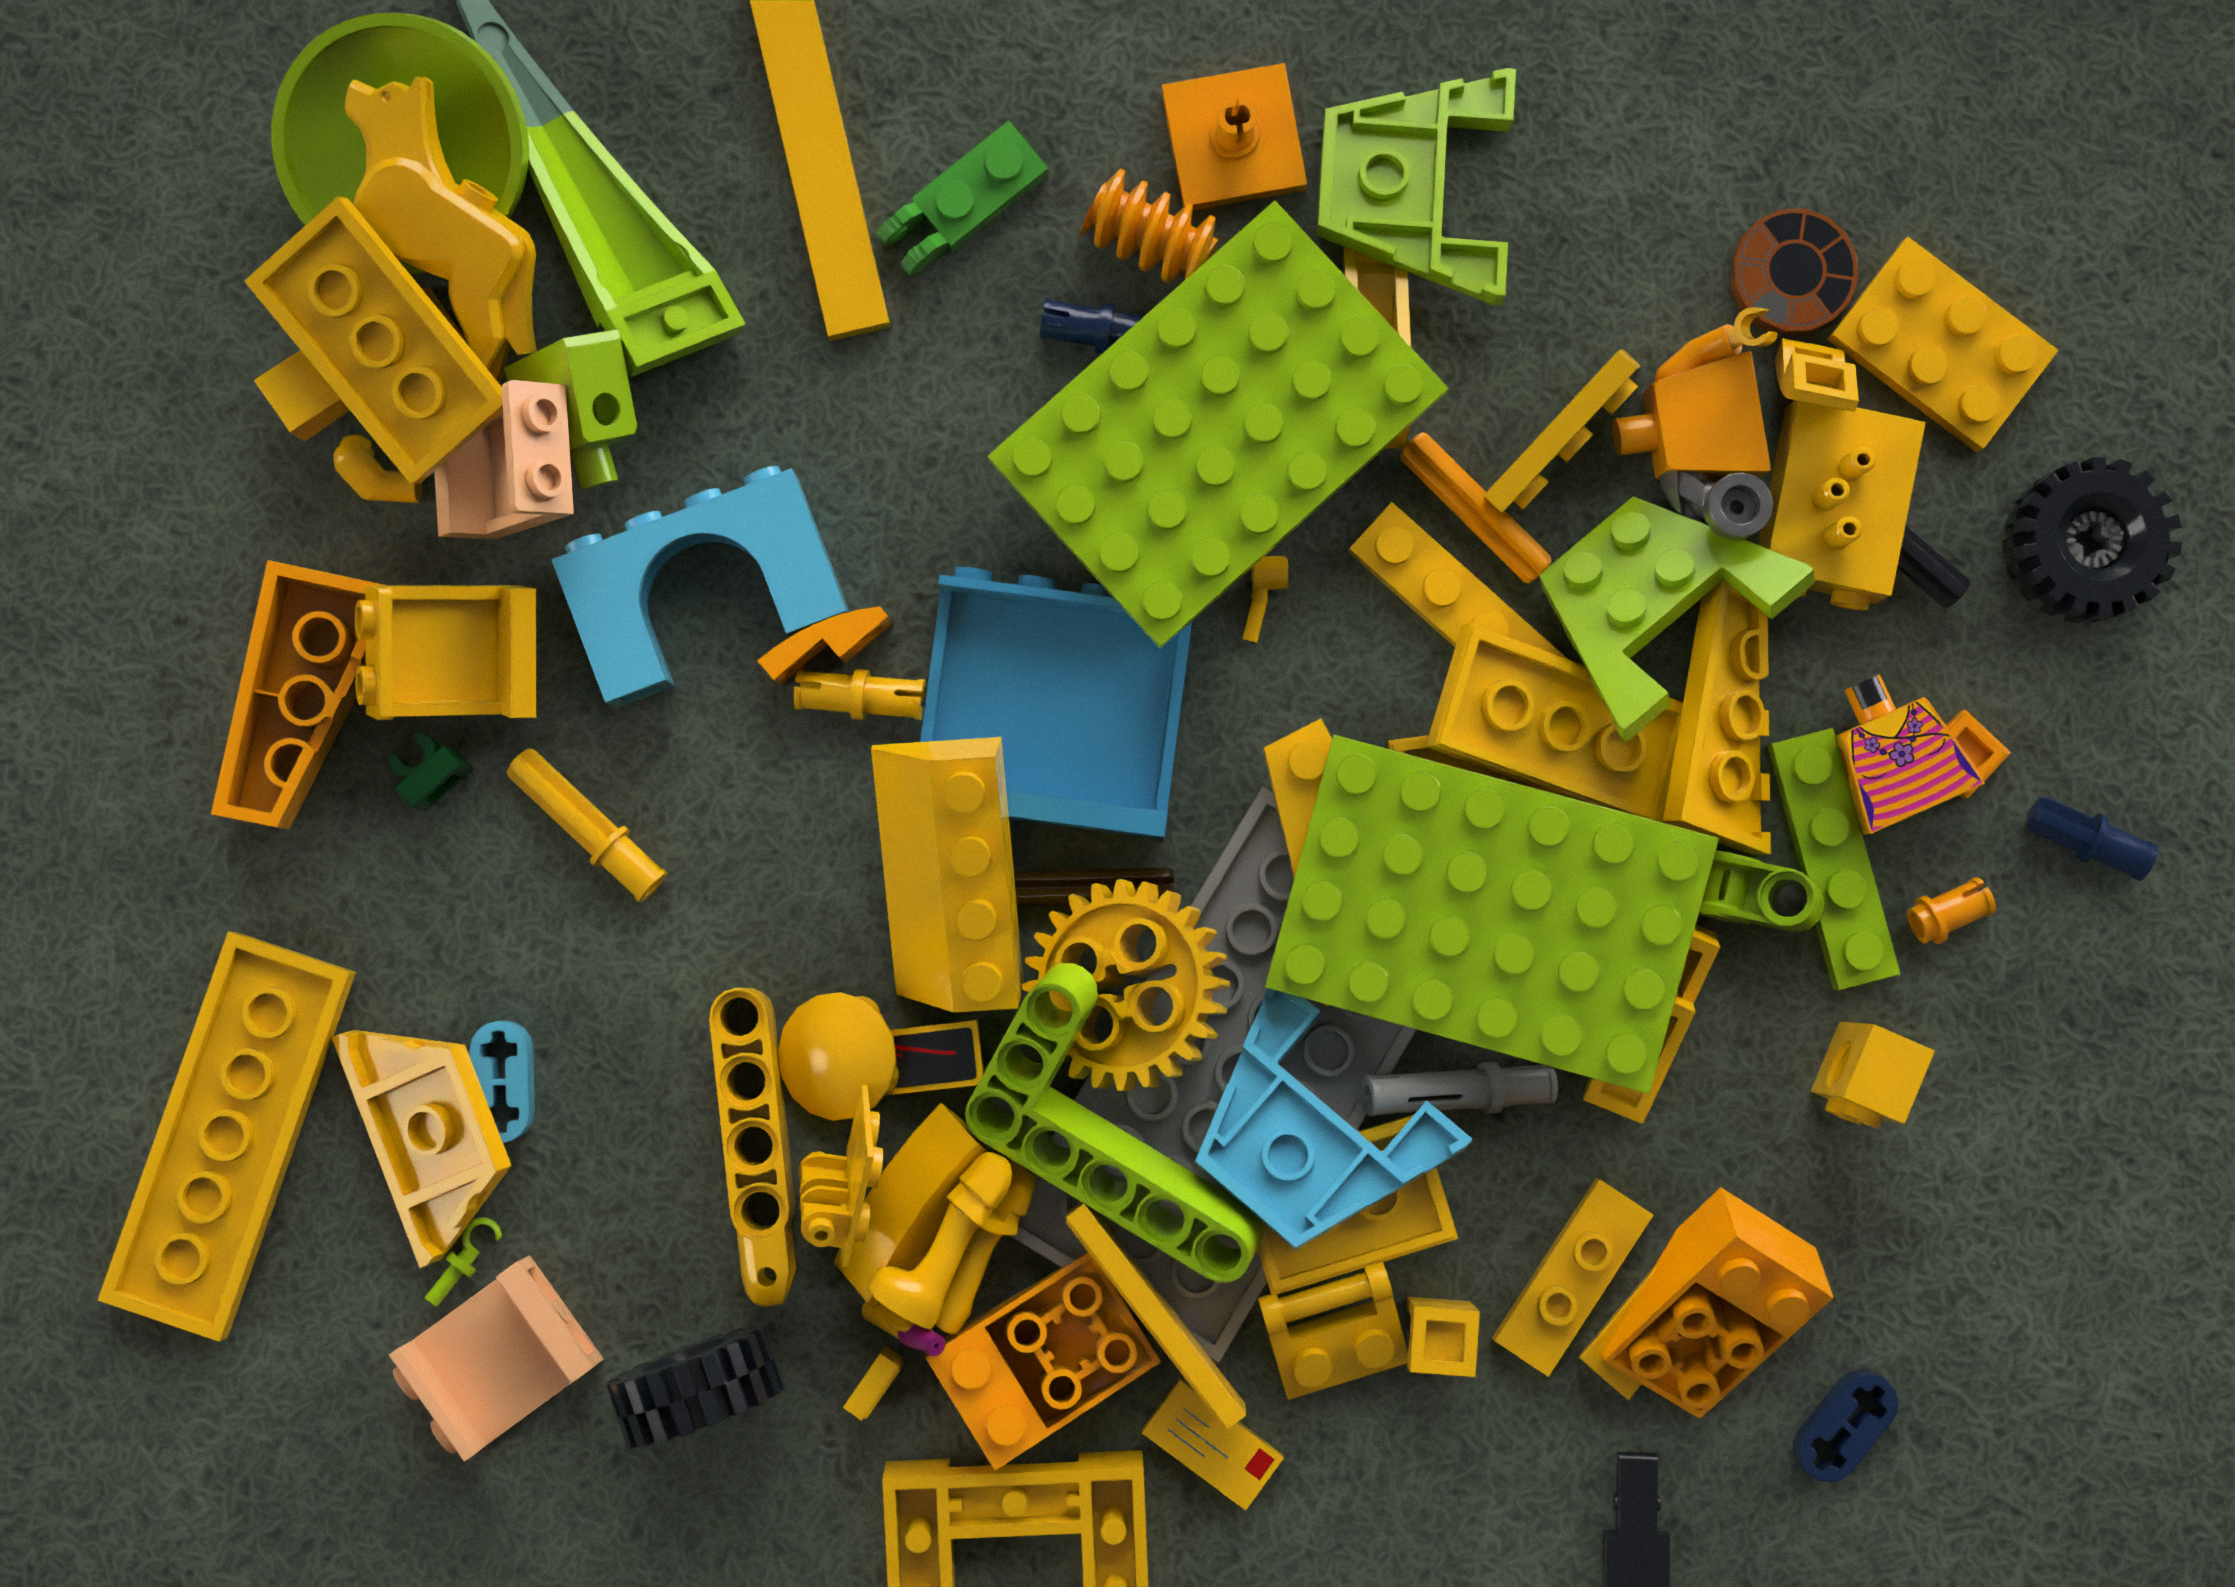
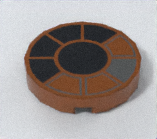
[1730,208,1858,335]

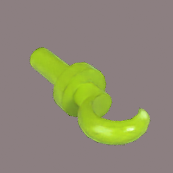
[424,1217,502,1307]

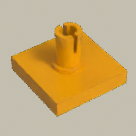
[1161,63,1307,210]

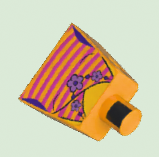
[1835,674,1985,835]

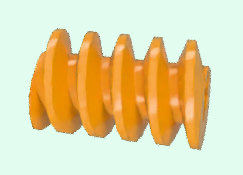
[1078,168,1220,284]

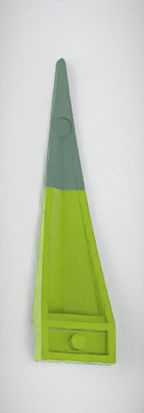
[455,0,746,377]

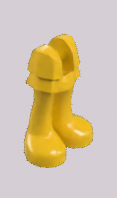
[867,1152,1036,1334]

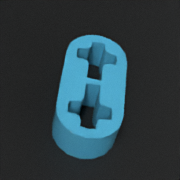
[469,1020,535,1143]

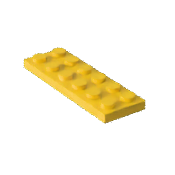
[97,931,356,1342]

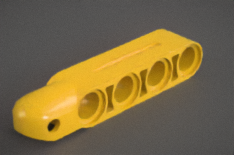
[709,987,796,1307]

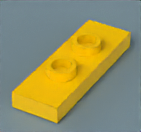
[1492,1178,1654,1377]

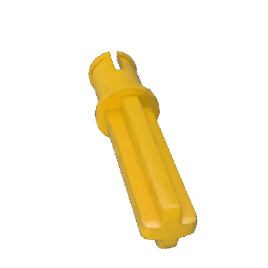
[507,748,668,903]

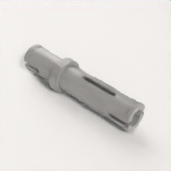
[1361,1062,1558,1116]

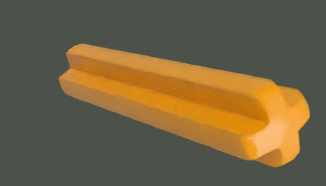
[1399,432,1552,584]

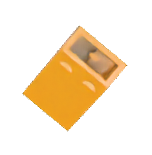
[1602,1187,1834,1419]
[923,1252,1161,1471]

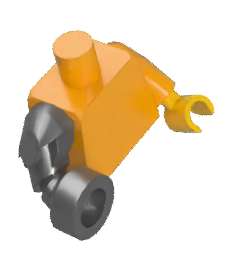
[1612,307,1777,541]

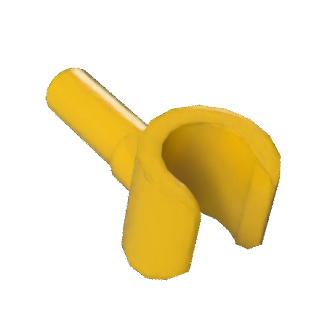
[1242,556,1288,643]

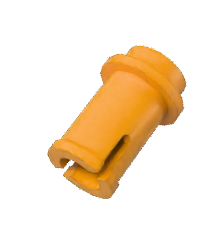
[1907,877,1996,944]

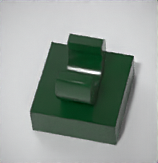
[387,731,474,811]

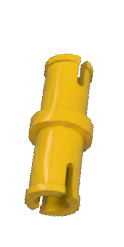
[794,669,927,720]

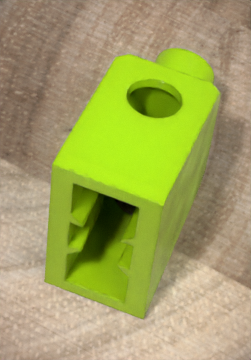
[504,329,637,490]

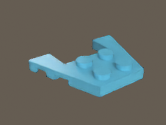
[1195,988,1472,1251]

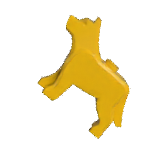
[345,77,537,383]

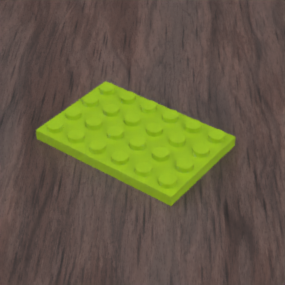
[987,200,1449,650]
[1265,735,1719,1094]

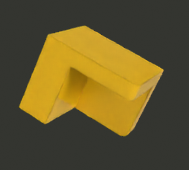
[1406,1297,1480,1377]

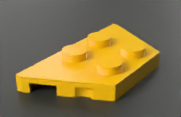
[331,1030,512,1268]

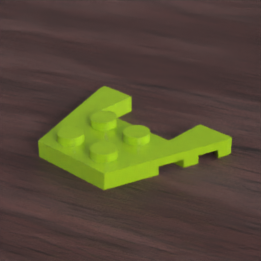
[1316,68,1516,306]
[1539,496,1815,742]

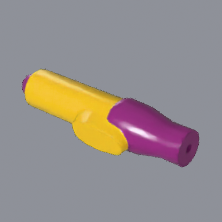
[862,1301,945,1356]

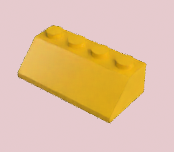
[871,737,1024,1012]

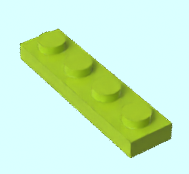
[1766,728,1900,990]

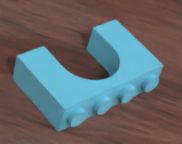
[551,466,849,708]

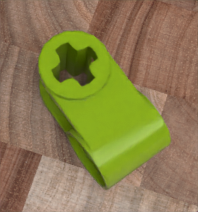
[1698,850,1824,932]

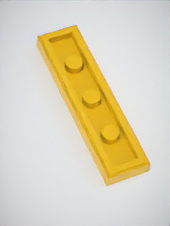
[1066,1201,1246,1429]

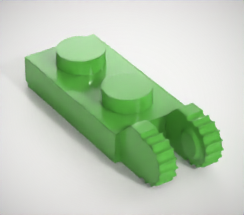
[876,120,1049,276]

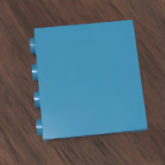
[920,567,1192,840]

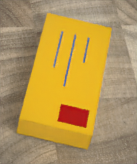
[1141,1377,1284,1511]

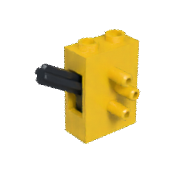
[1758,401,1970,611]

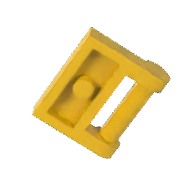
[1257,1261,1408,1400]

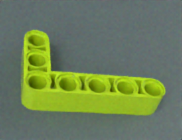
[965,963,1263,1282]

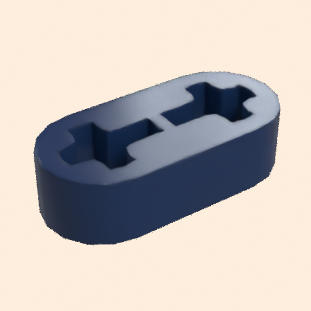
[1793,1369,1899,1482]

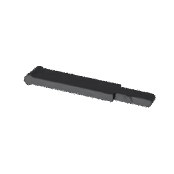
[1602,1452,1670,1587]

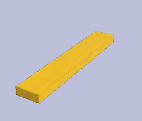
[750,0,891,341]

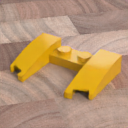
[882,1450,1149,1587]

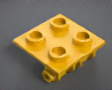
[799,1084,883,1267]

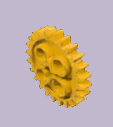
[1022,879,1230,1092]

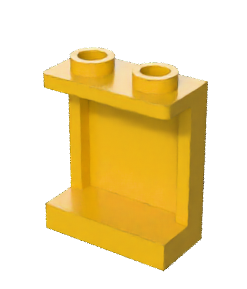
[355,585,536,720]

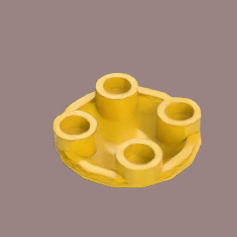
[778,992,899,1121]

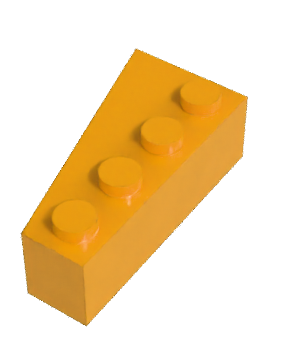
[211,560,384,830]

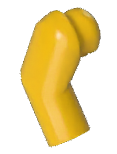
[333,434,422,503]

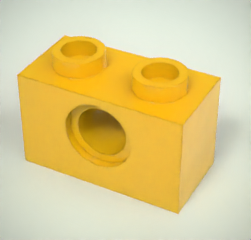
[1810,1022,1935,1129]

